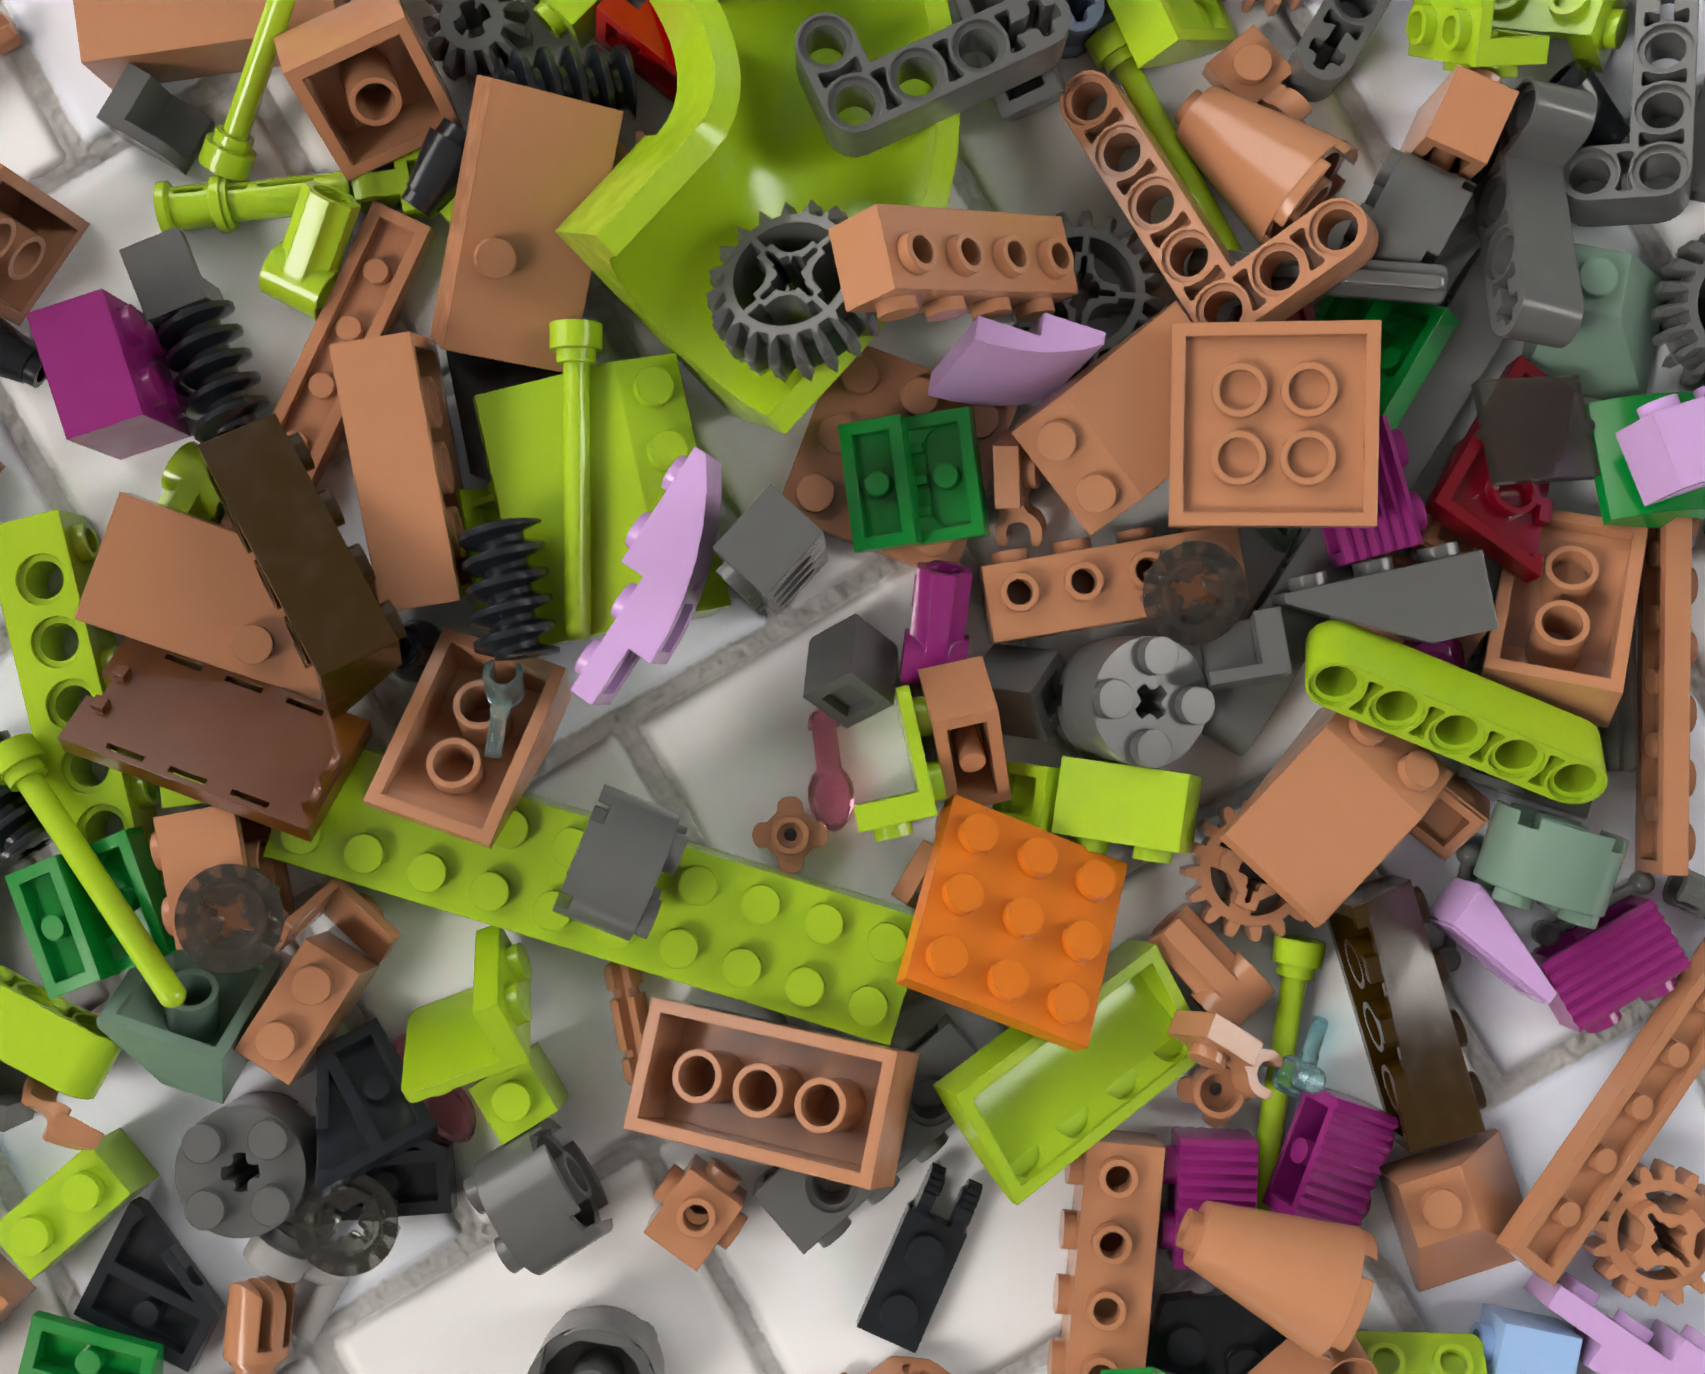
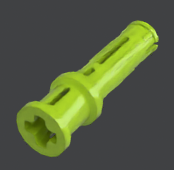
[153,171,355,234]

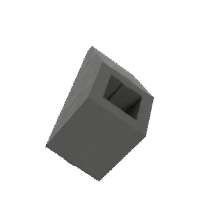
[1271,541,1499,643]

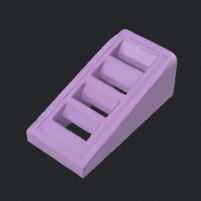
[1429,877,1557,1004]

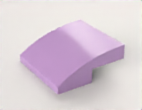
[928,313,1106,406]

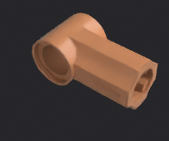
[1145,904,1276,1027]

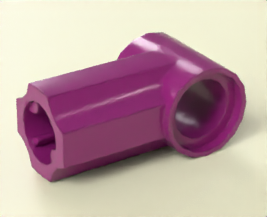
[899,560,972,687]

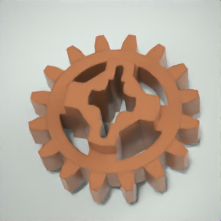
[1180,801,1305,942]
[1582,1158,1705,1306]

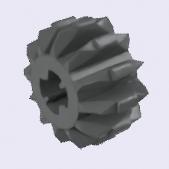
[422,0,534,88]

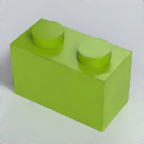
[1051,756,1203,864]
[0,1128,161,1280]

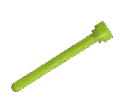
[198,0,297,181]
[1085,20,1243,251]
[549,319,603,641]
[0,733,186,1008]
[1256,934,1327,1211]

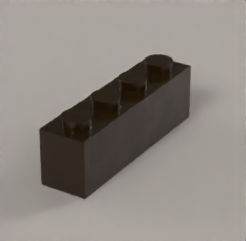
[197,413,407,720]
[1327,875,1487,1153]

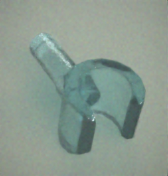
[483,660,525,758]
[1273,1016,1328,1099]

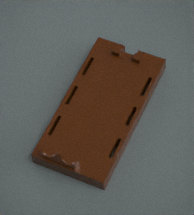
[58,637,373,842]

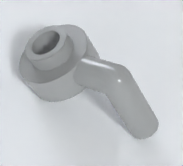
[243,1221,350,1342]

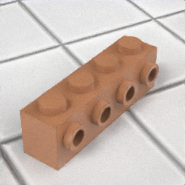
[828,203,1079,323]
[977,527,1250,646]
[1047,1130,1166,1374]

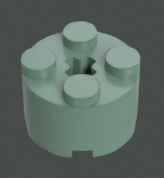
[1473,800,1630,929]

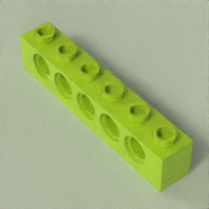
[0,509,164,883]

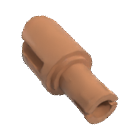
[222,1275,296,1374]

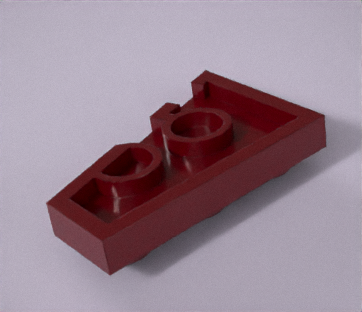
[1424,356,1572,584]

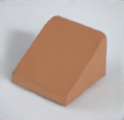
[1409,764,1490,861]

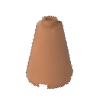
[1175,86,1358,246]
[1176,1200,1378,1362]

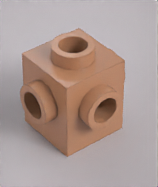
[644,1154,748,1272]

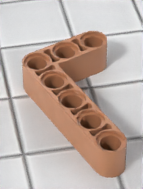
[1060,70,1379,322]

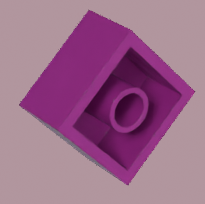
[26,289,191,460]

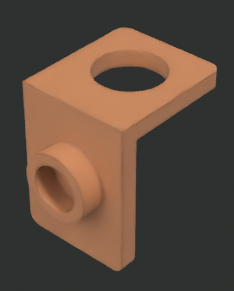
[272,878,400,963]

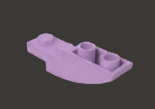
[570,447,722,705]
[1524,1272,1705,1374]

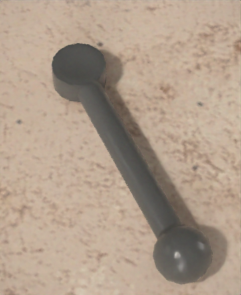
[1437,842,1480,972]
[1531,870,1656,947]

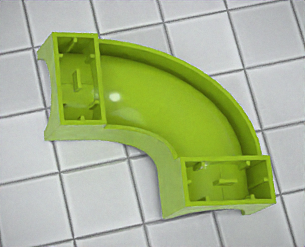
[554,0,960,434]

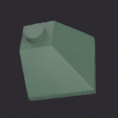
[1521,243,1664,400]
[96,941,282,1104]

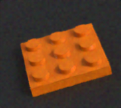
[896,794,1128,1052]

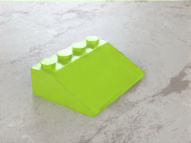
[473,353,731,646]

